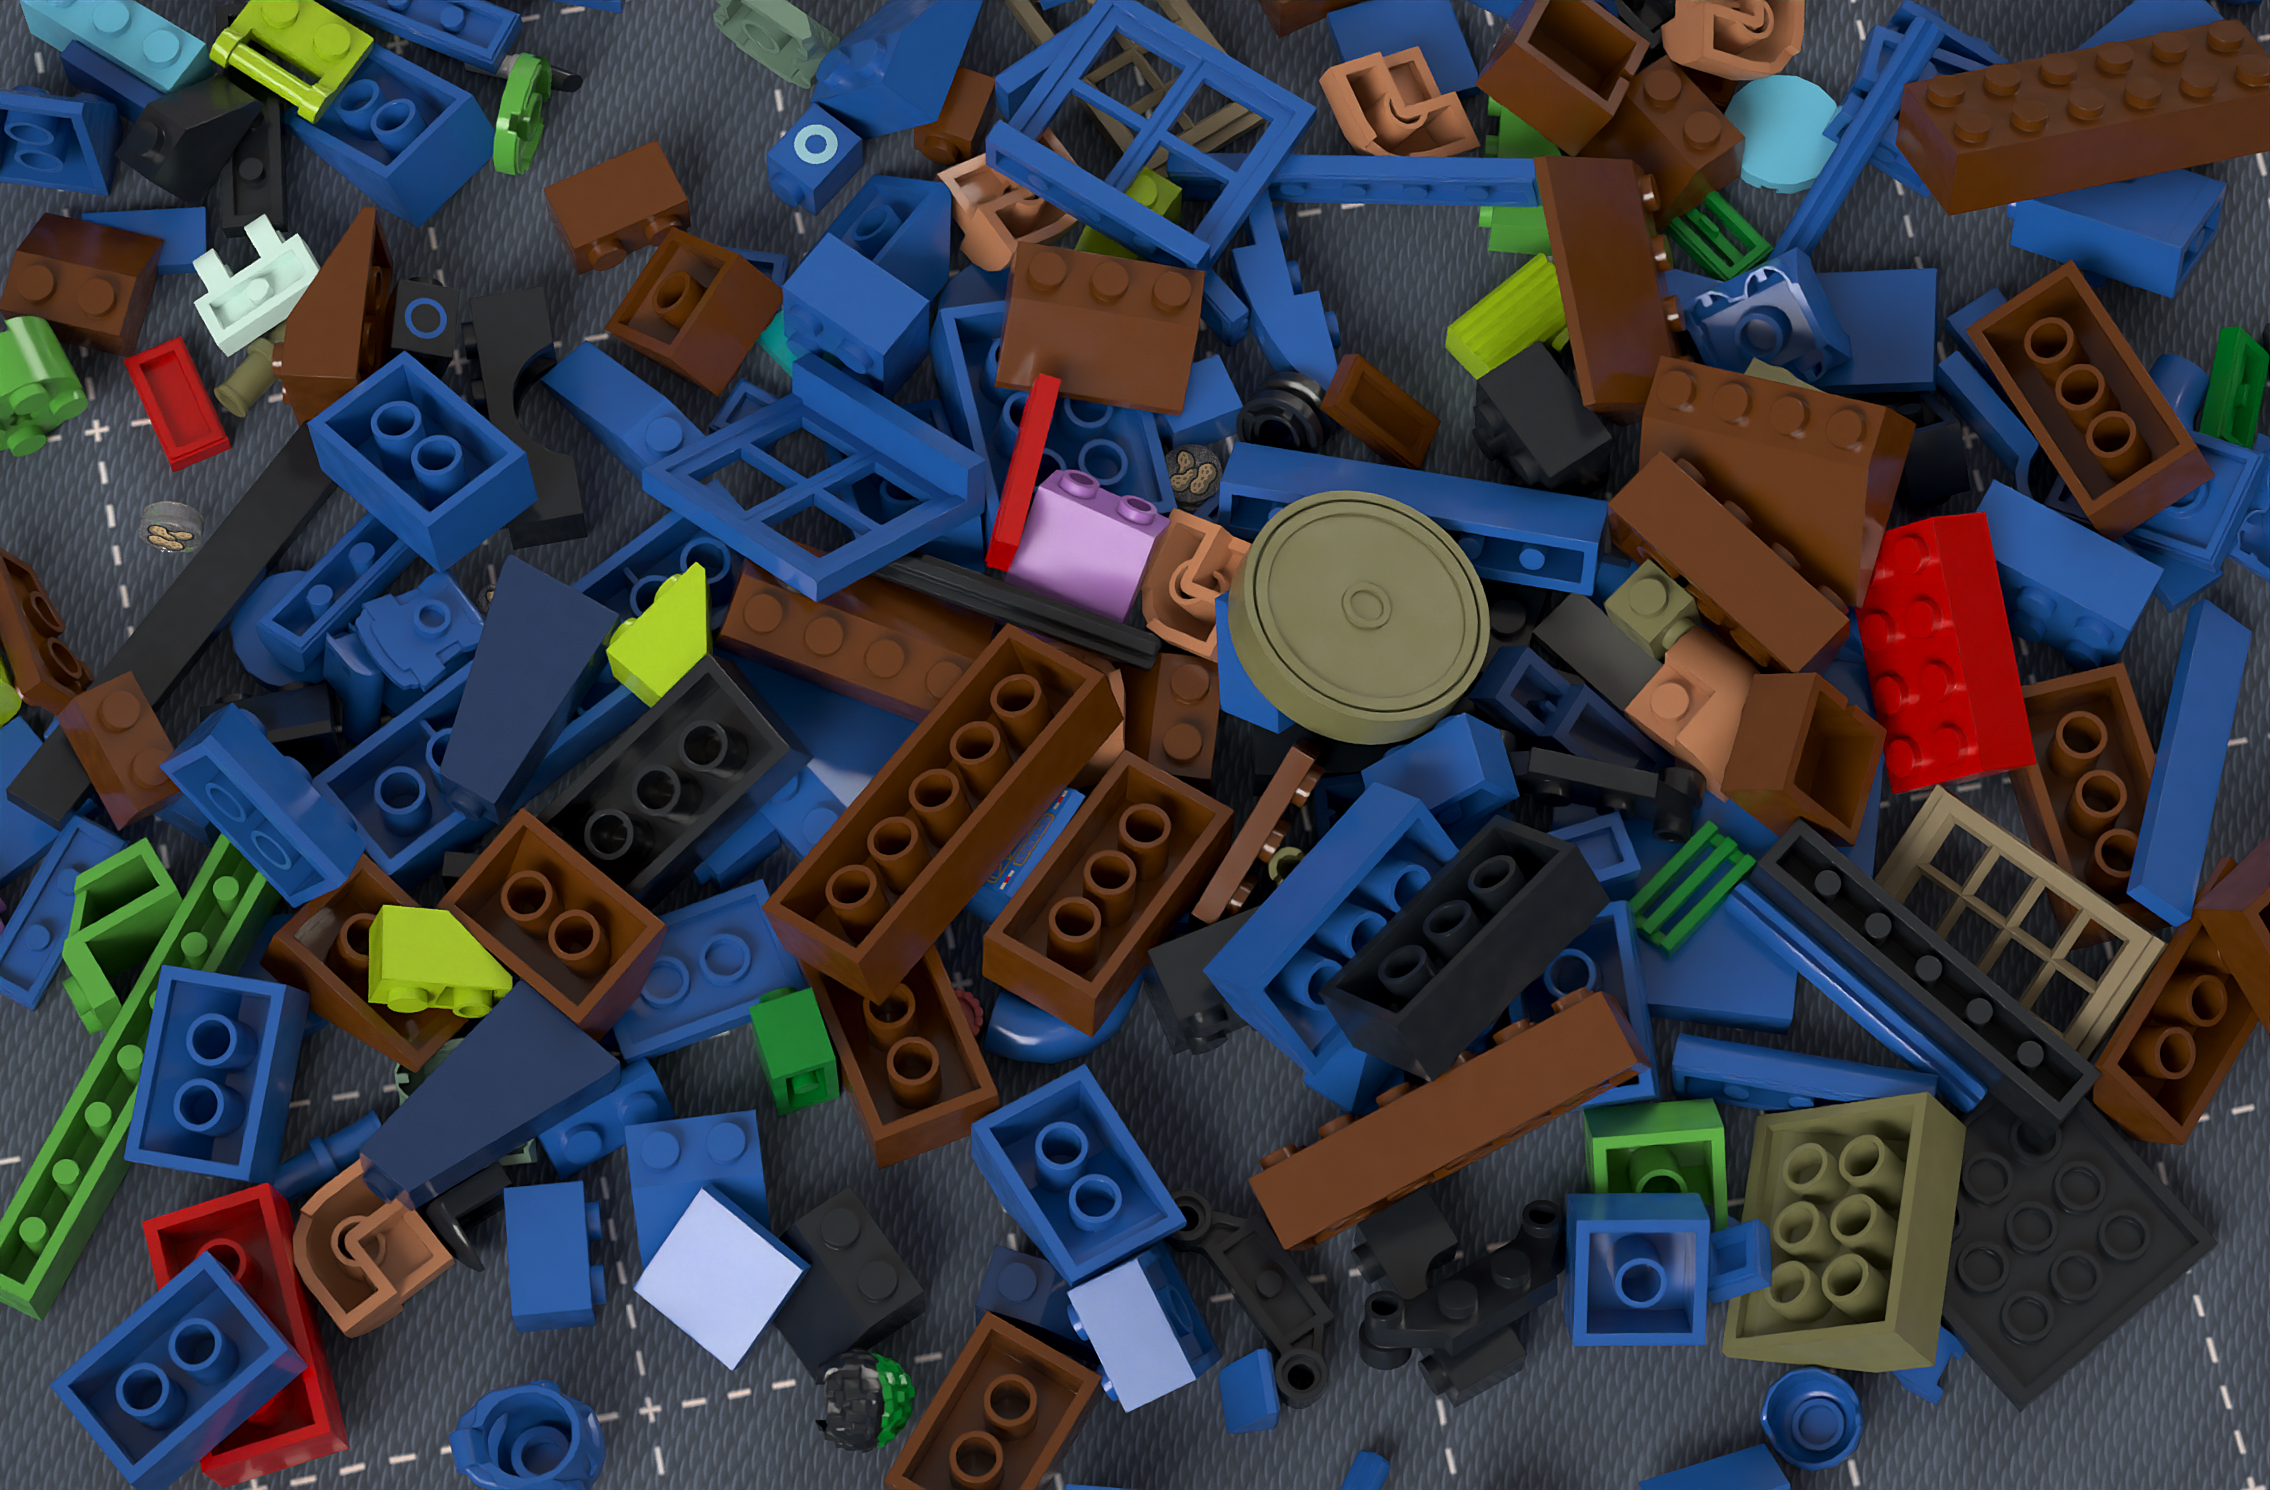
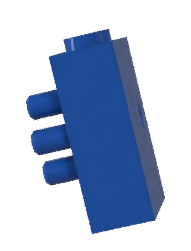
[2007,169,2227,299]

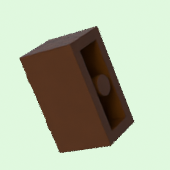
[544,139,691,275]
[57,671,184,831]

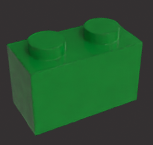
[749,987,840,1117]

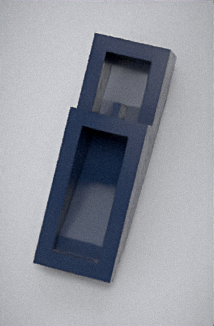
[1468,646,1672,773]

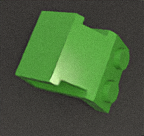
[61,837,182,1036]

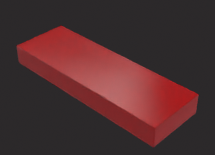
[985,373,1061,572]

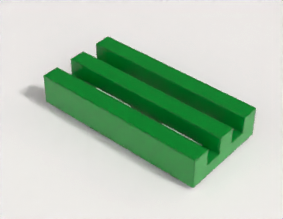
[1663,191,1774,282]
[2199,326,2270,449]
[1628,820,1757,958]

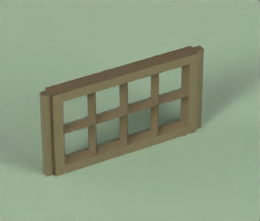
[1004,0,1267,180]
[1874,784,2168,1062]

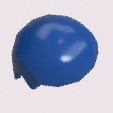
[1760,1366,1865,1471]

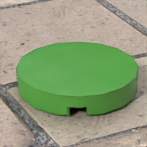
[493,52,552,176]

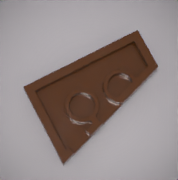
[0,547,95,716]

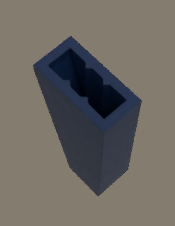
[439,554,621,825]
[359,979,621,1211]

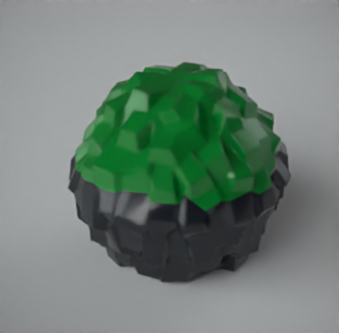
[815,1347,915,1454]

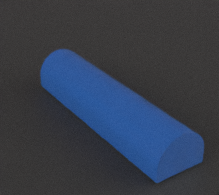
[255,511,419,672]
[1672,1033,1940,1113]

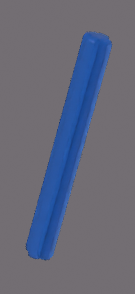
[1766,16,1945,262]
[1724,880,1989,1113]

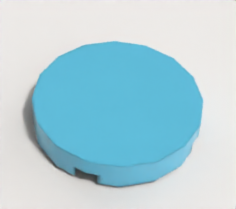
[1724,75,1837,194]

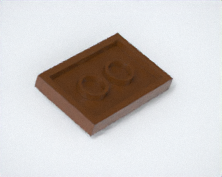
[1191,735,1326,925]

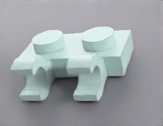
[192,214,321,357]

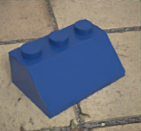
[158,702,368,908]
[124,964,311,1187]

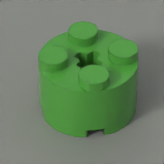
[0,316,89,457]

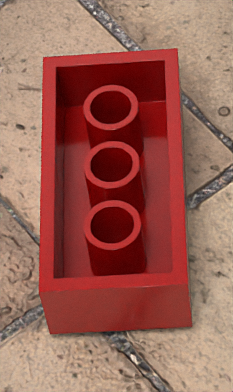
[1855,512,2037,794]
[142,1182,350,1488]

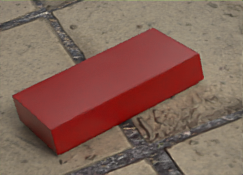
[123,336,231,473]

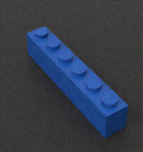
[1217,441,1609,596]

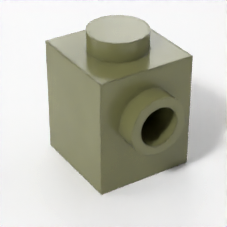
[1604,559,1703,664]

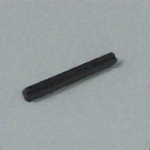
[869,550,1161,672]

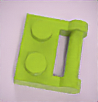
[209,0,374,124]

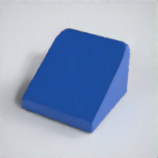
[1218,1348,1280,1434]

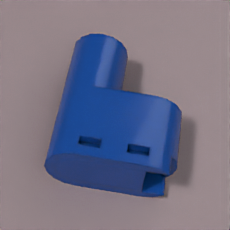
[323,623,385,743]

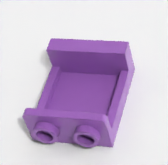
[995,470,1171,664]

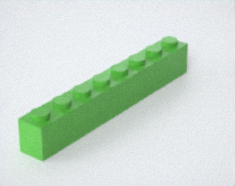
[0,832,282,1322]

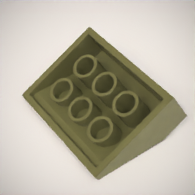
[1721,1092,1967,1373]

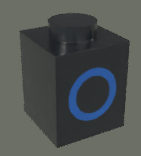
[379,277,460,380]

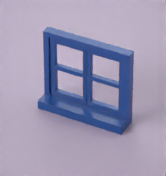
[985,0,1317,276]
[642,352,987,602]

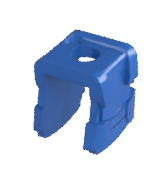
[355,568,485,717]

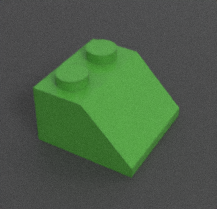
[1583,1098,1729,1233]

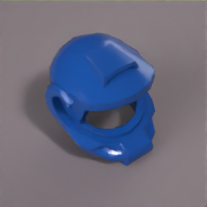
[448,1380,606,1490]

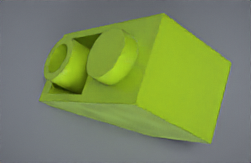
[606,562,713,708]
[368,905,512,1018]

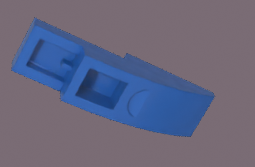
[1230,188,1344,429]

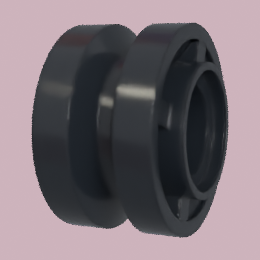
[1236,371,1337,454]

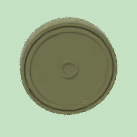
[1228,490,1490,745]

